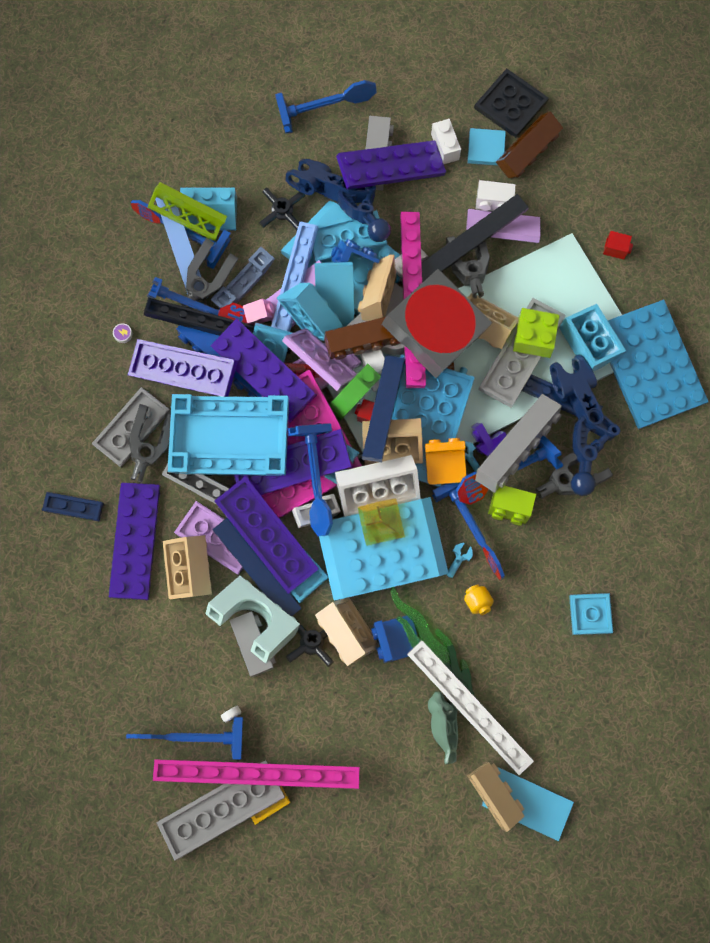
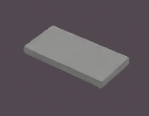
[92,387,170,468]

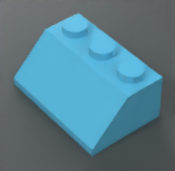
[180,188,237,231]
[277,283,343,341]
[559,304,626,372]

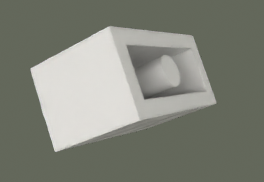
[431,119,461,164]
[476,180,516,211]

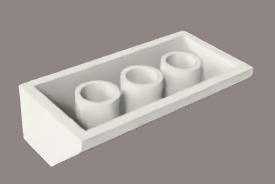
[335,455,421,517]

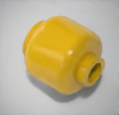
[464,585,494,615]

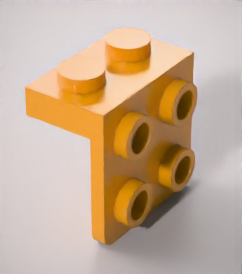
[425,438,466,485]

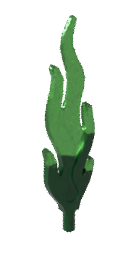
[391,587,474,695]

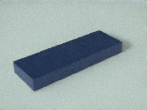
[42,492,104,522]

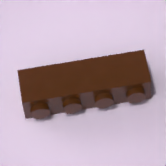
[496,111,563,178]
[324,317,400,360]

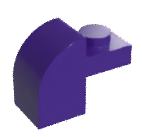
[471,423,507,456]

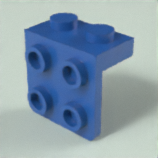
[331,239,380,263]
[371,615,419,664]

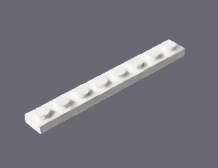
[407,640,534,775]

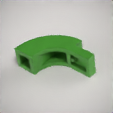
[329,363,381,422]

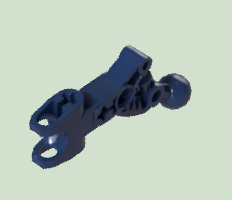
[285,159,391,242]
[549,354,620,496]

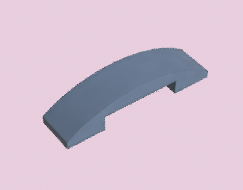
[211,247,274,308]

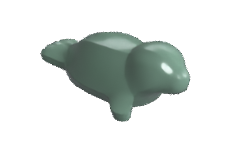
[428,691,458,764]

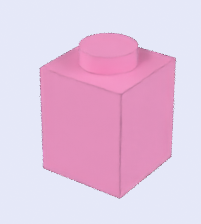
[243,299,275,325]

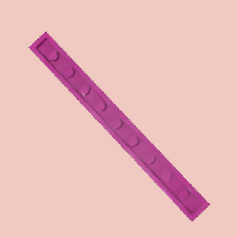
[400,212,426,388]
[153,760,360,789]

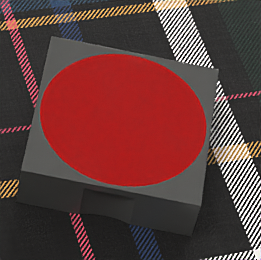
[382,269,492,378]

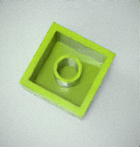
[513,308,559,358]
[488,486,536,525]

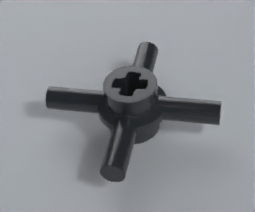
[259,188,305,230]
[286,619,334,667]

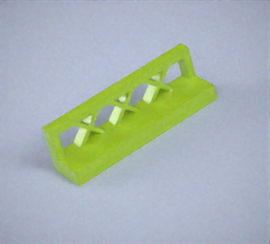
[147,182,227,241]

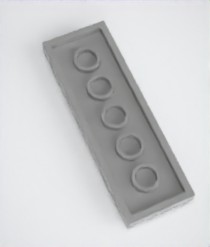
[478,298,566,408]
[156,760,285,861]

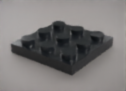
[474,68,549,138]

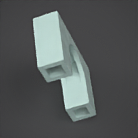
[206,576,300,664]

